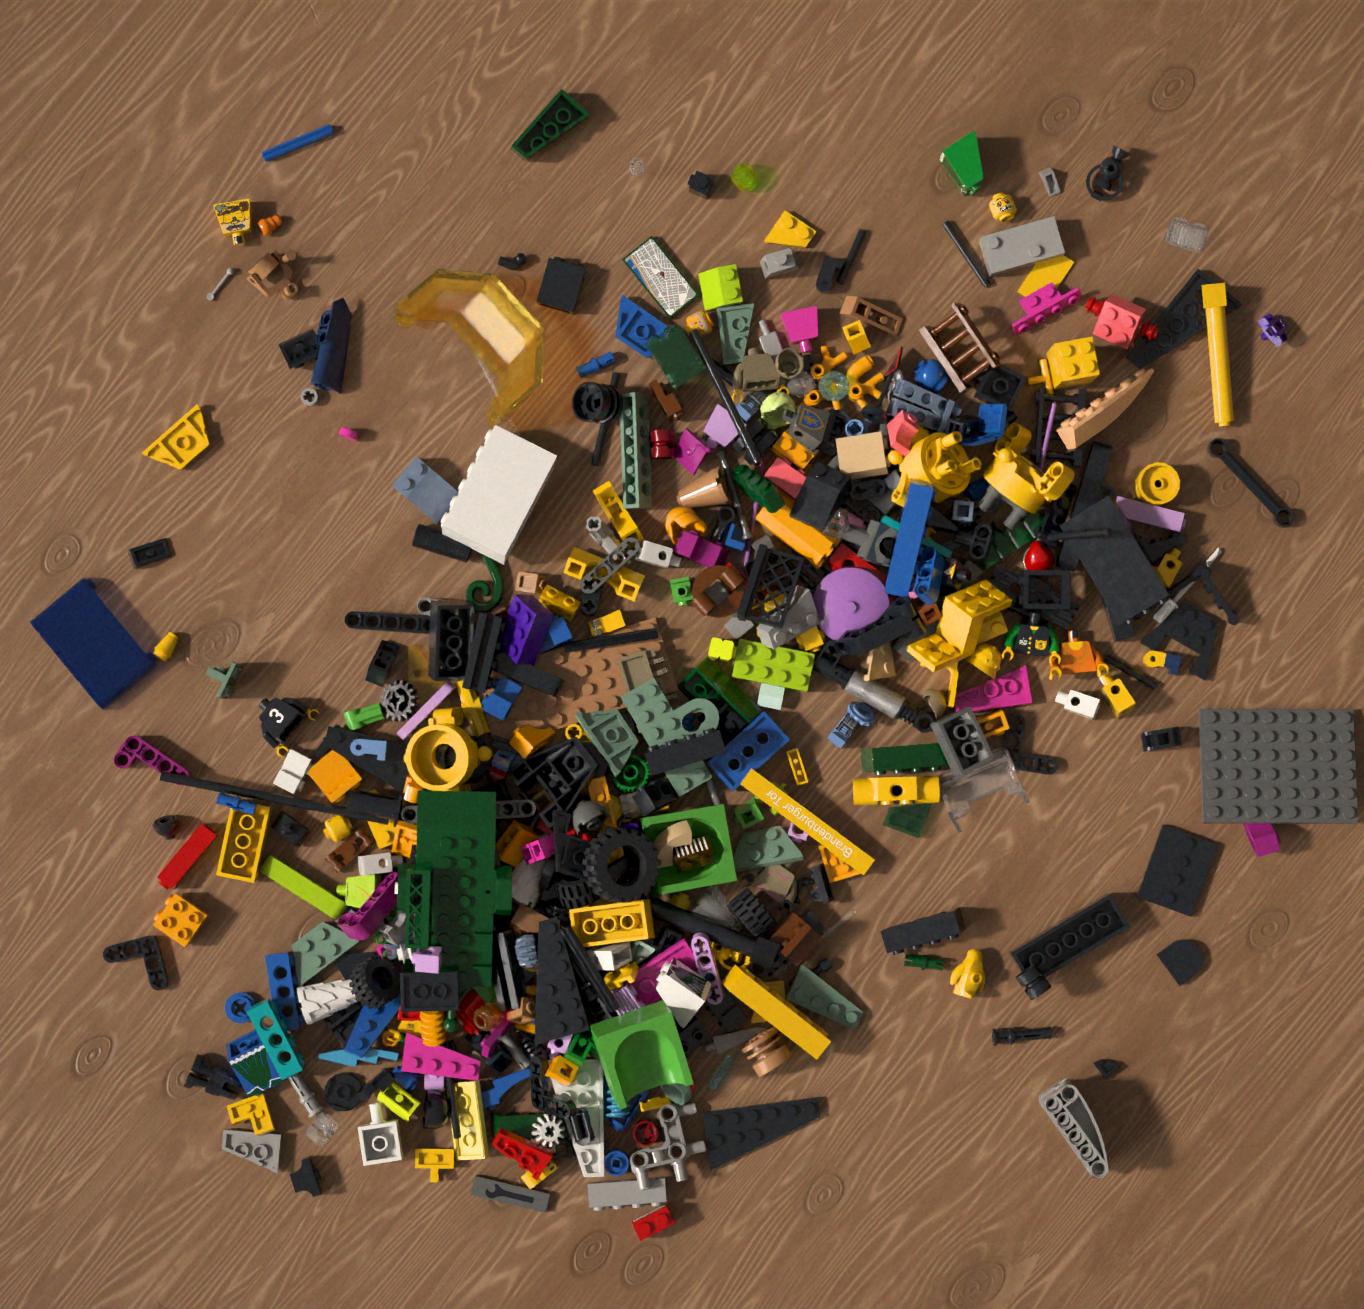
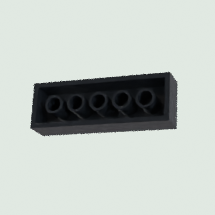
[1009,893,1130,978]

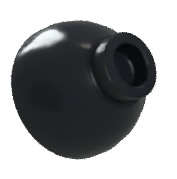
[152,815,179,840]

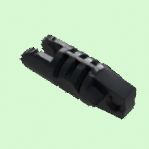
[514,1027,551,1060]

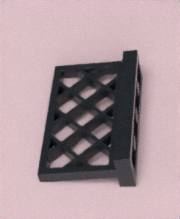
[737,544,805,629]

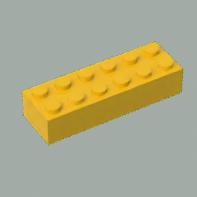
[721,964,831,1060]

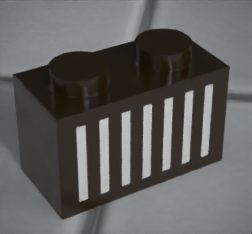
[673,834,715,873]

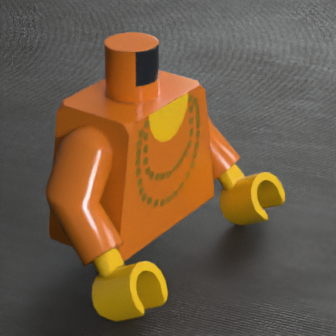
[1049,630,1109,680]

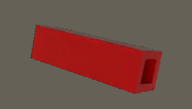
[157,823,219,890]

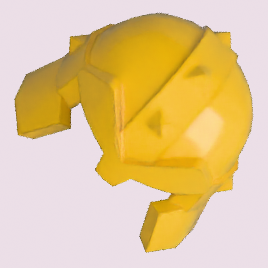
[965,643,1002,679]

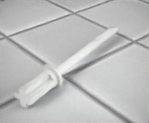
[1153,548,1222,624]

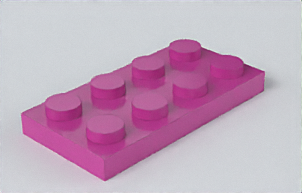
[625,938,699,1006]

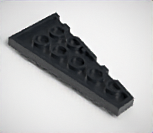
[1125,269,1243,369]
[703,1097,820,1170]

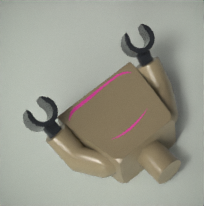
[740,862,797,915]

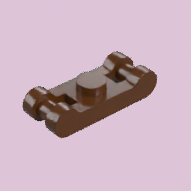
[325,826,375,873]

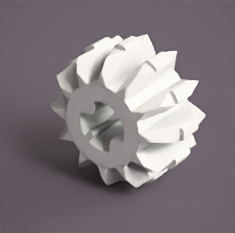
[531,1114,565,1148]

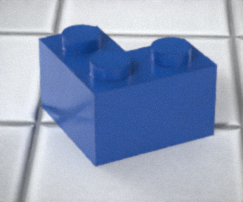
[538,615,573,655]
[481,676,523,721]

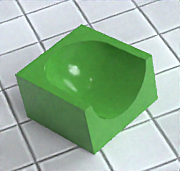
[639,804,737,895]
[589,1000,694,1109]

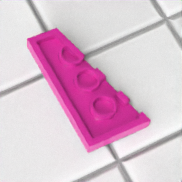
[954,666,1032,713]
[401,1032,481,1081]

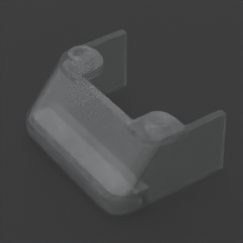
[939,748,1029,833]

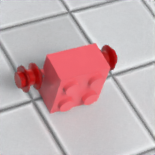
[1085,294,1159,349]

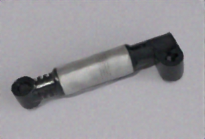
[812,639,934,733]

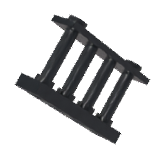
[1031,386,1087,468]

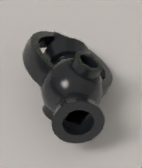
[1086,145,1130,202]

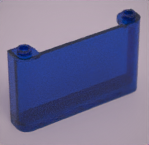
[30,577,158,710]

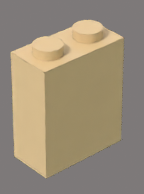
[836,431,891,480]

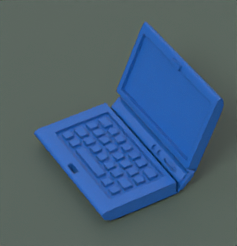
[958,404,1007,446]

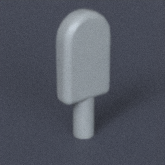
[759,319,783,361]

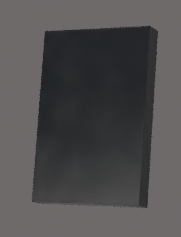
[400,971,460,1012]

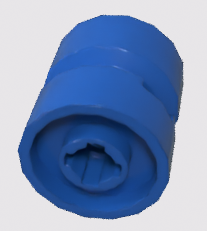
[604,1148,629,1176]

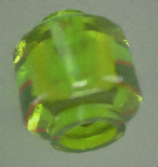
[731,163,759,192]

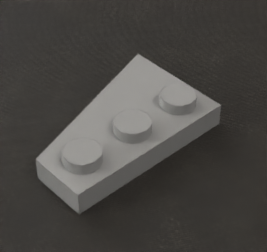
[222,1129,282,1174]

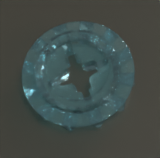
[819,371,849,402]

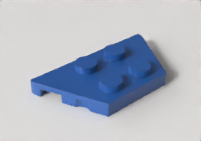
[615,295,683,359]

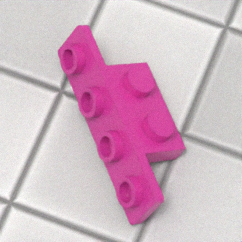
[1012,282,1082,335]

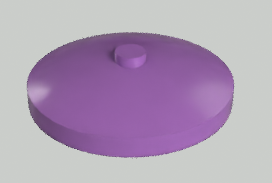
[813,567,890,640]

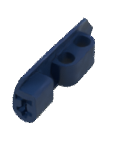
[310,298,352,394]

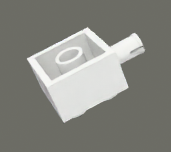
[358,1103,404,1166]

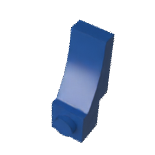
[481,1067,530,1111]

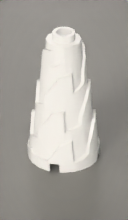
[512,834,550,910]
[297,979,360,1025]

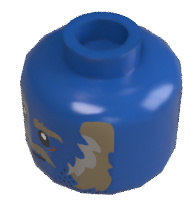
[391,1065,420,1093]

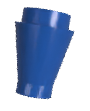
[964,478,990,501]

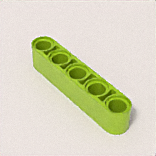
[259,854,348,921]

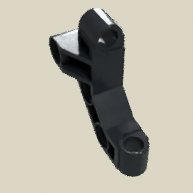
[834,596,926,656]

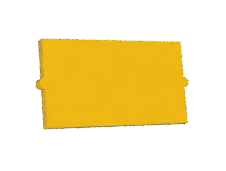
[1017,255,1074,297]

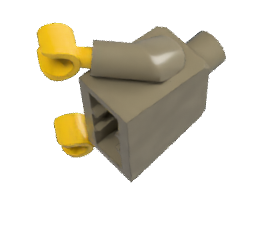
[731,348,790,403]

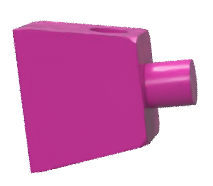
[780,306,818,353]

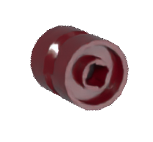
[649,430,675,459]
[633,1118,658,1146]

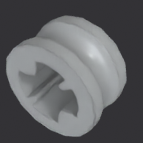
[301,388,319,406]

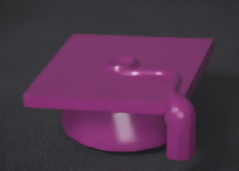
[675,428,717,475]

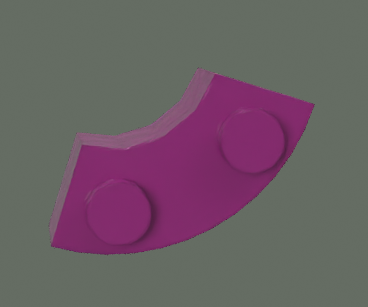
[673,530,729,568]
[1243,824,1281,857]

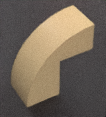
[652,820,692,868]

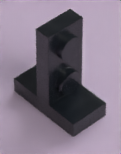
[465,1029,514,1073]

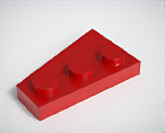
[492,1128,554,1180]

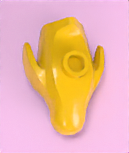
[950,949,985,999]

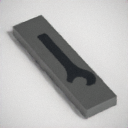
[471,1175,550,1213]

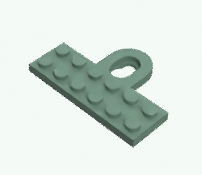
[621,677,719,797]

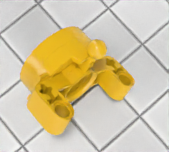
[404,707,492,791]

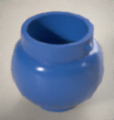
[914,359,949,394]

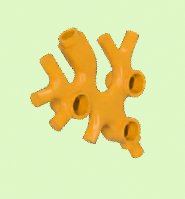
[796,346,884,412]

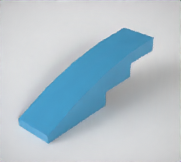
[318,1048,400,1067]

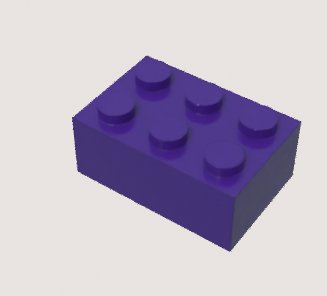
[499,594,554,664]

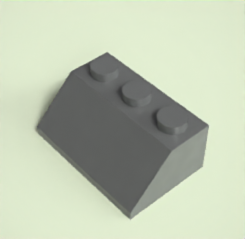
[930,706,995,776]

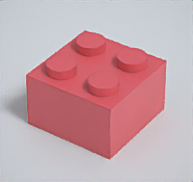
[764,457,807,500]

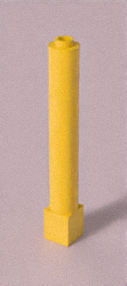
[1202,283,1234,426]

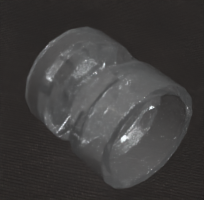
[304,1111,341,1148]

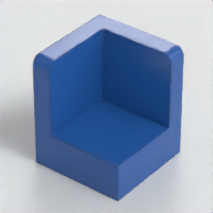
[724,523,746,552]

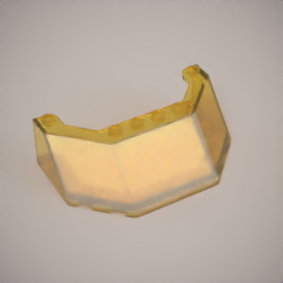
[392,269,545,428]

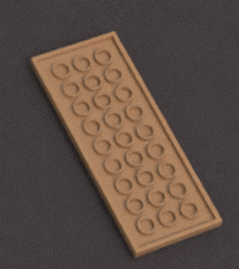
[478,618,679,749]

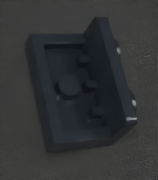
[278,328,320,369]

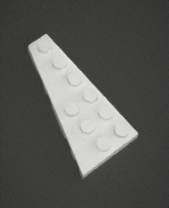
[548,1059,604,1177]

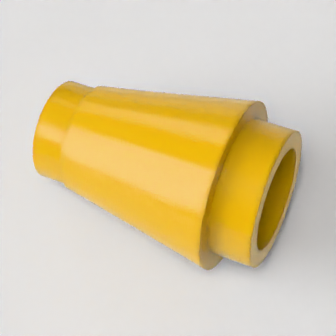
[153,632,179,662]

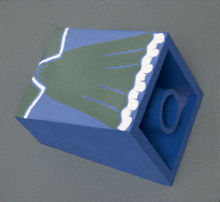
[226,1029,284,1098]

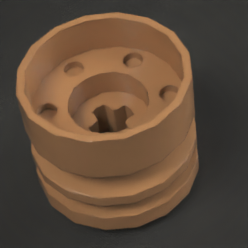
[741,1027,792,1077]

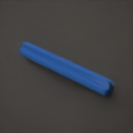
[262,124,334,162]

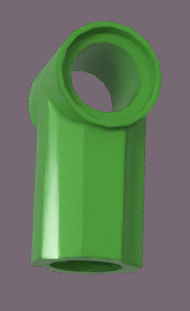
[343,703,385,731]

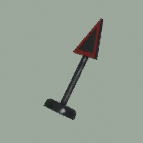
[861,346,903,424]

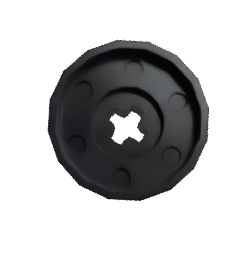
[572,382,623,425]

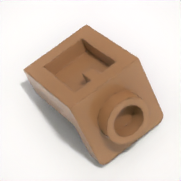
[515,572,547,595]
[507,997,536,1024]

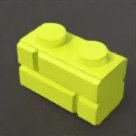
[708,637,737,662]
[377,1082,421,1123]

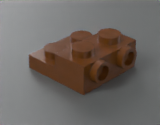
[650,379,684,421]

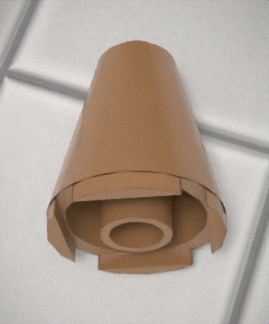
[676,467,732,508]

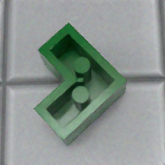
[564,1029,600,1070]

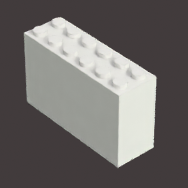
[441,425,557,565]

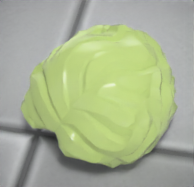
[760,391,796,429]

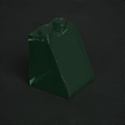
[645,324,707,389]

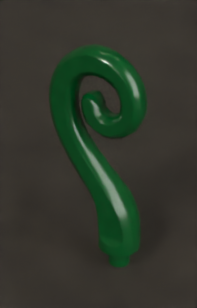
[466,554,504,613]

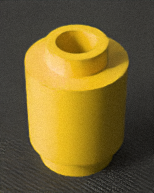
[670,892,691,910]

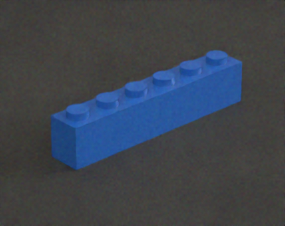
[885,478,937,597]

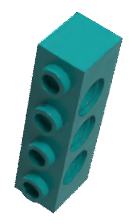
[247,998,305,1080]

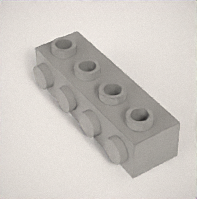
[588,1177,667,1211]

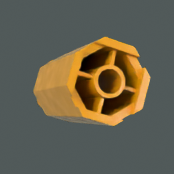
[755,488,842,569]

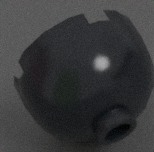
[422,1090,451,1129]

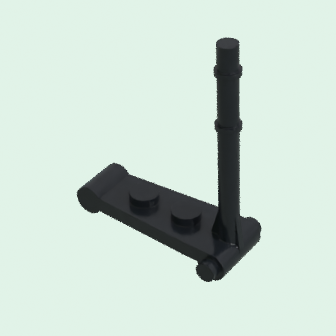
[1033,483,1113,548]
[1135,561,1239,625]

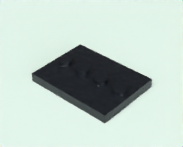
[1136,825,1217,917]

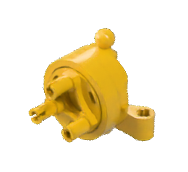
[888,425,981,508]

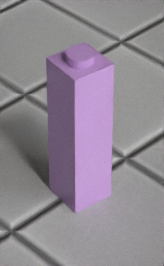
[1116,496,1186,533]

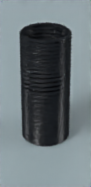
[412,523,472,563]

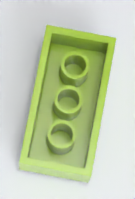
[732,639,815,692]

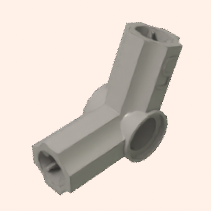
[586,516,626,560]

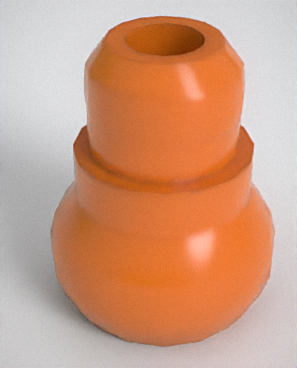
[257,215,283,236]

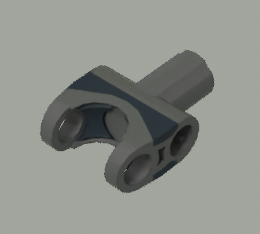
[841,520,898,567]

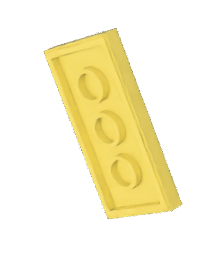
[446,1080,489,1160]

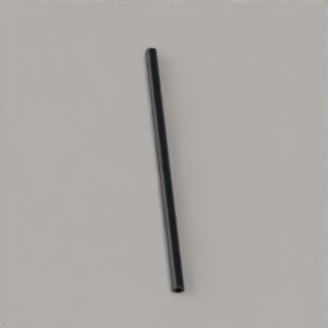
[160,771,389,825]

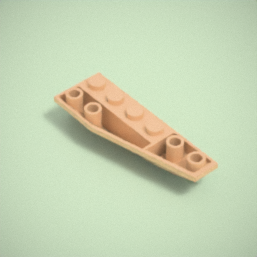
[1056,368,1154,450]

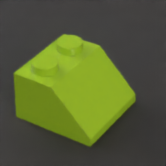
[698,264,743,311]

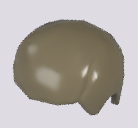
[775,348,804,379]
[923,689,947,719]

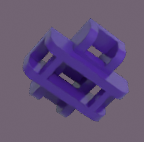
[1257,314,1289,347]

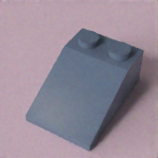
[391,456,458,524]

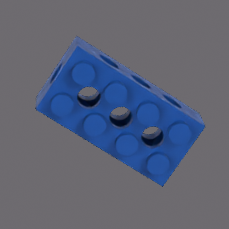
[707,712,790,792]

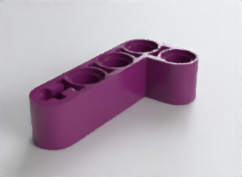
[114,736,192,785]
[337,872,398,940]

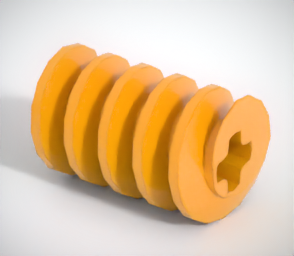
[420,1011,446,1047]

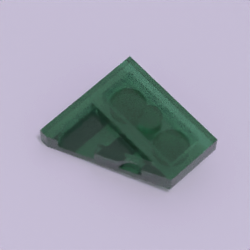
[882,803,931,838]

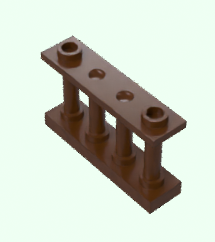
[919,303,1002,393]

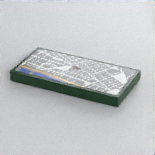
[622,236,699,319]

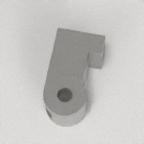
[378,913,415,946]

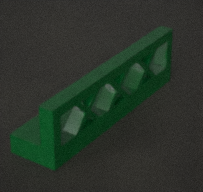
[405,868,434,949]

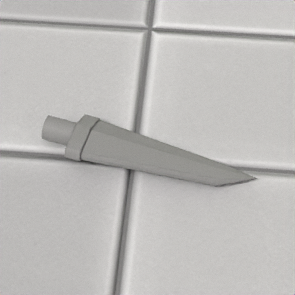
[705,1026,768,1054]

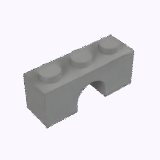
[705,581,754,641]

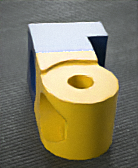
[1143,651,1181,676]

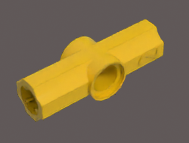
[455,680,490,736]

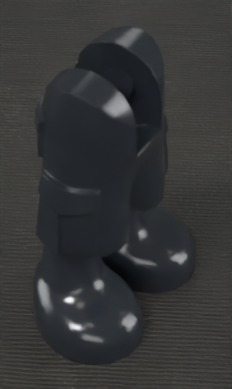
[184,1054,242,1100]

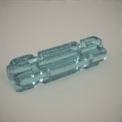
[708,1055,735,1091]

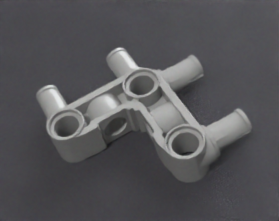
[629,1103,706,1191]

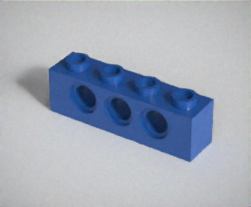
[265,951,304,1031]

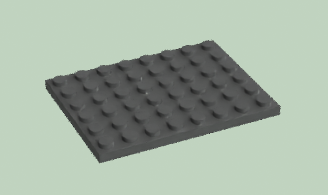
[1199,709,1358,824]

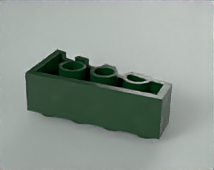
[510,89,590,161]
[860,743,947,775]
[491,1112,570,1141]

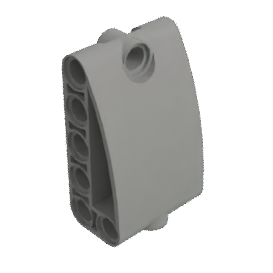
[1039,1078,1109,1178]

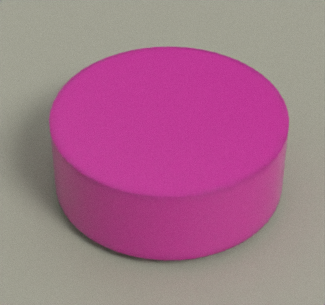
[338,427,359,441]

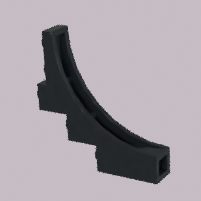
[1102,532,1188,642]

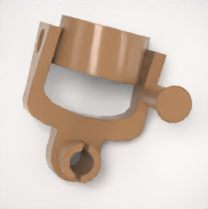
[246,249,298,300]

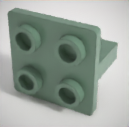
[206,662,242,699]

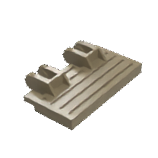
[616,648,681,733]

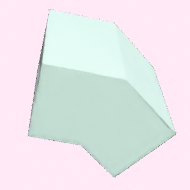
[757,683,785,710]

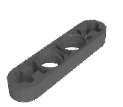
[580,537,641,594]

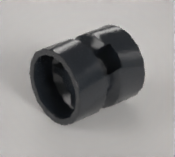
[1015,964,1052,1000]

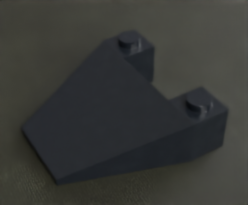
[507,737,599,831]

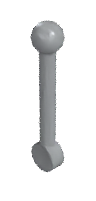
[207,268,234,301]

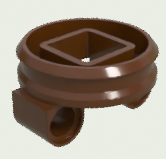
[691,565,746,618]

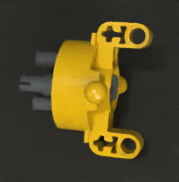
[977,423,1074,530]

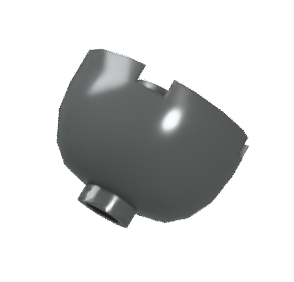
[571,801,611,838]

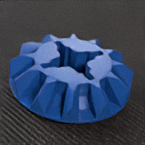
[225,992,256,1023]

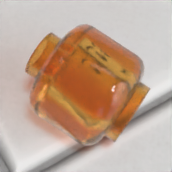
[474,1002,503,1031]

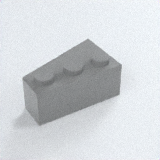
[756,585,821,649]

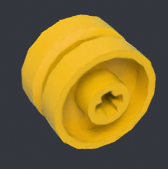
[1134,462,1180,506]

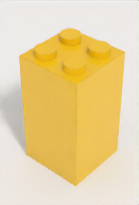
[1046,337,1100,390]

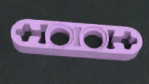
[397,681,456,740]
[691,932,724,1005]

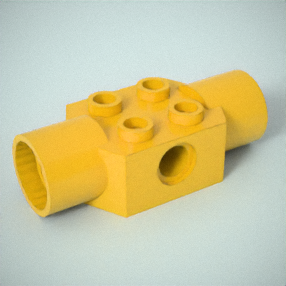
[853,776,940,805]

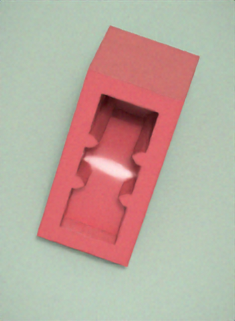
[887,410,919,456]

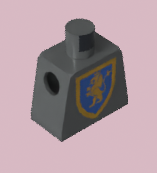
[782,404,830,450]

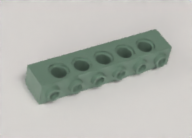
[620,392,652,510]

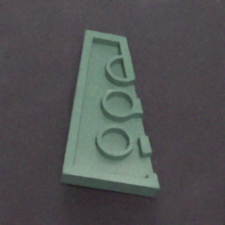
[785,963,863,1030]

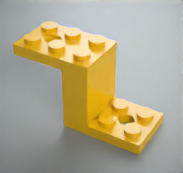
[907,579,1012,673]

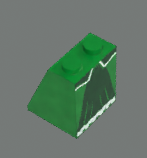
[939,130,984,196]

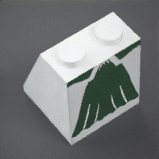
[656,957,712,1028]

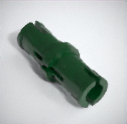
[904,954,944,971]

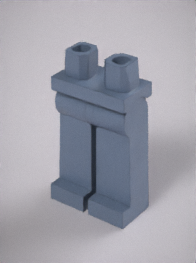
[886,378,962,433]

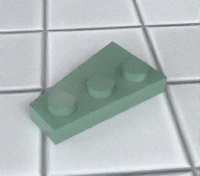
[716,303,754,365]

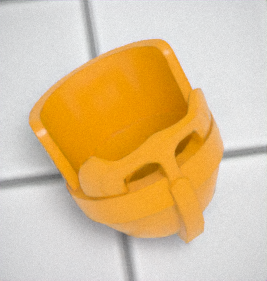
[665,507,707,545]

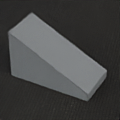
[1039,167,1060,197]

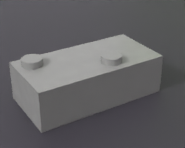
[979,216,1065,277]

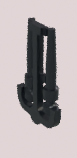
[783,547,833,592]

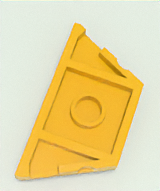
[142,404,210,470]

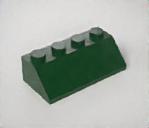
[677,656,762,741]

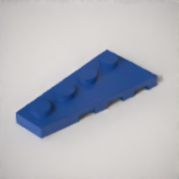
[344,980,401,1058]

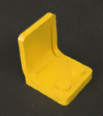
[917,660,958,708]

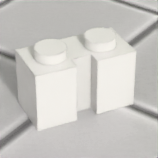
[273,749,313,794]

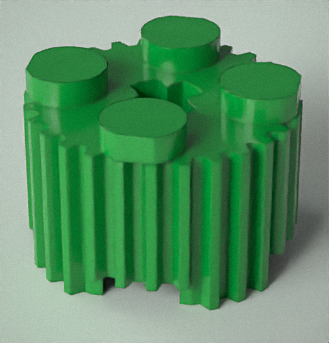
[611,754,651,797]

